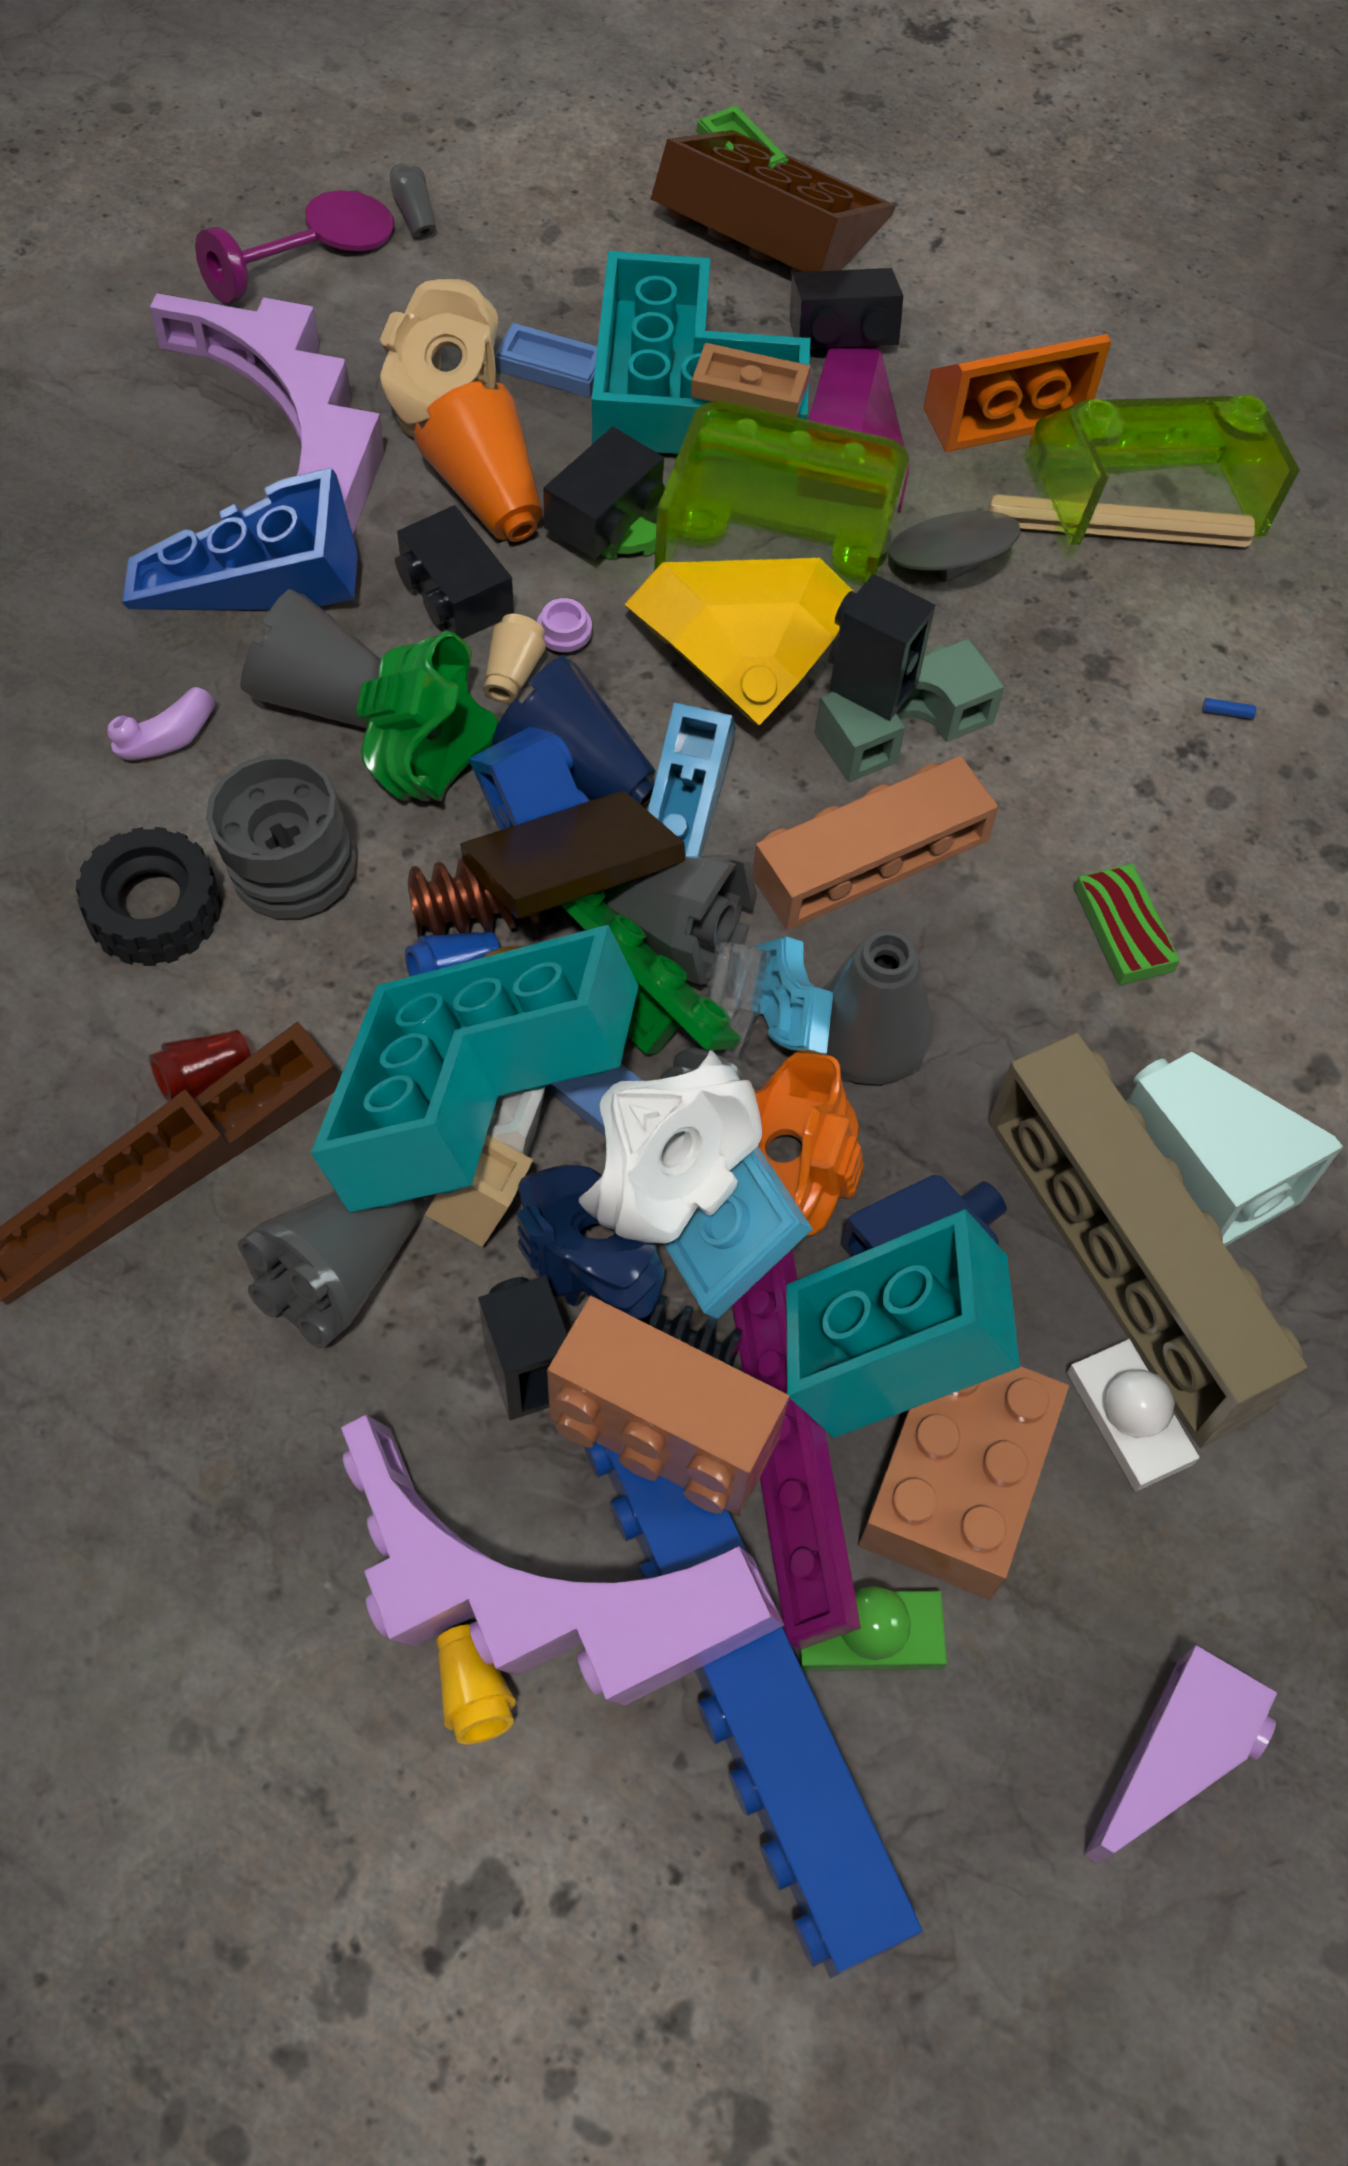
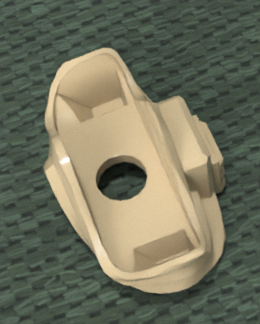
[380,279,498,438]

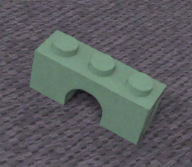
[815,638,1004,783]

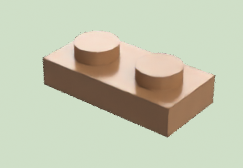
[691,343,811,420]

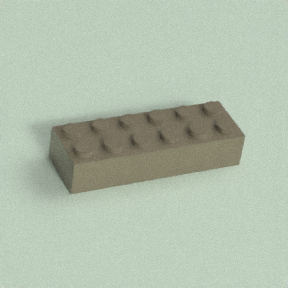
[988,1032,1309,1449]

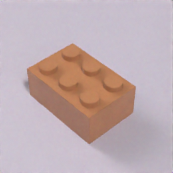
[547,1295,790,1517]
[858,1366,1069,1600]

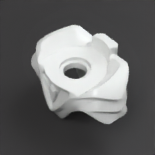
[579,1051,762,1244]

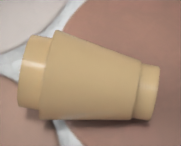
[483,614,546,704]

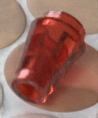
[149,1029,251,1102]

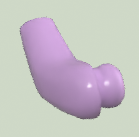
[107,687,216,761]

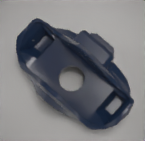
[516,1164,664,1320]

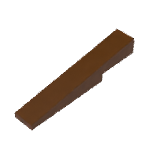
[0,1021,341,1305]

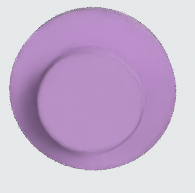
[537,598,592,652]

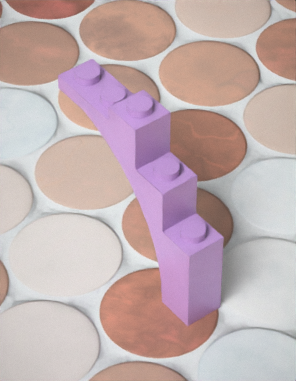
[150,293,384,534]
[341,1415,784,1705]

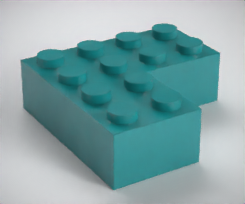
[592,251,811,462]
[311,925,639,1213]

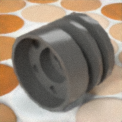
[206,754,356,919]

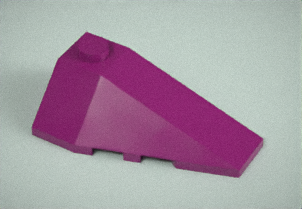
[797,346,909,513]

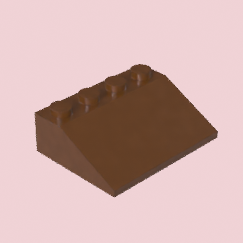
[651,130,896,274]

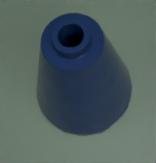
[492,655,656,806]

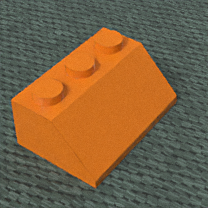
[923,334,1111,452]

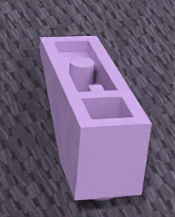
[1084,1645,1277,1863]

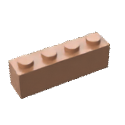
[752,755,999,931]

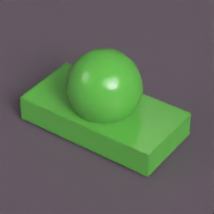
[798,1586,947,1671]

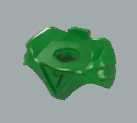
[356,631,499,802]

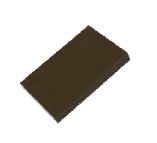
[460,790,685,919]

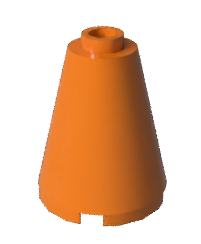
[414,381,542,542]

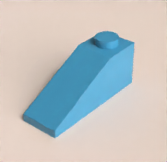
[648,702,736,856]

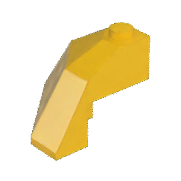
[624,558,854,725]

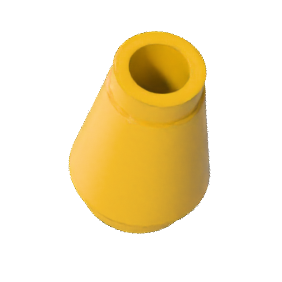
[436,1624,516,1745]

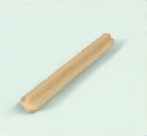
[989,494,1255,548]

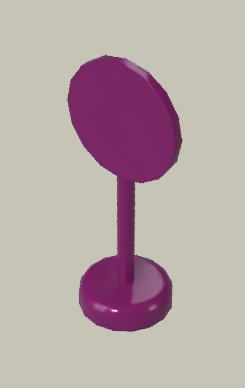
[195,190,394,303]

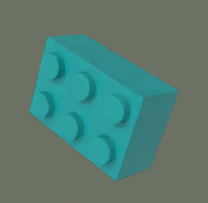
[786,1209,1020,1438]

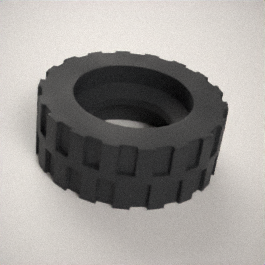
[76,827,221,966]

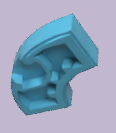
[749,936,833,1055]

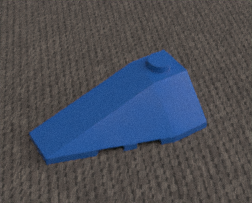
[122,468,358,610]

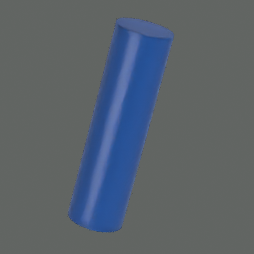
[1202,698,1256,719]

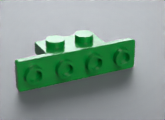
[561,890,741,1055]

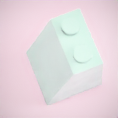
[1126,1052,1343,1246]

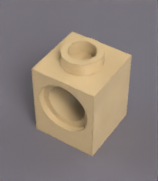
[425,1134,533,1247]

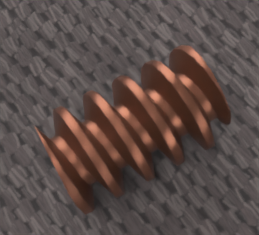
[407,858,540,938]

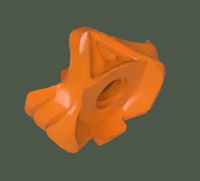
[755,1051,865,1237]

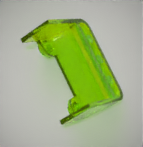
[1029,395,1300,545]
[654,401,909,585]

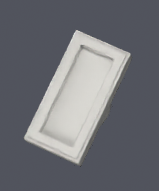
[1067,1339,1200,1492]

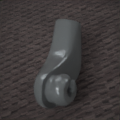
[390,163,436,238]

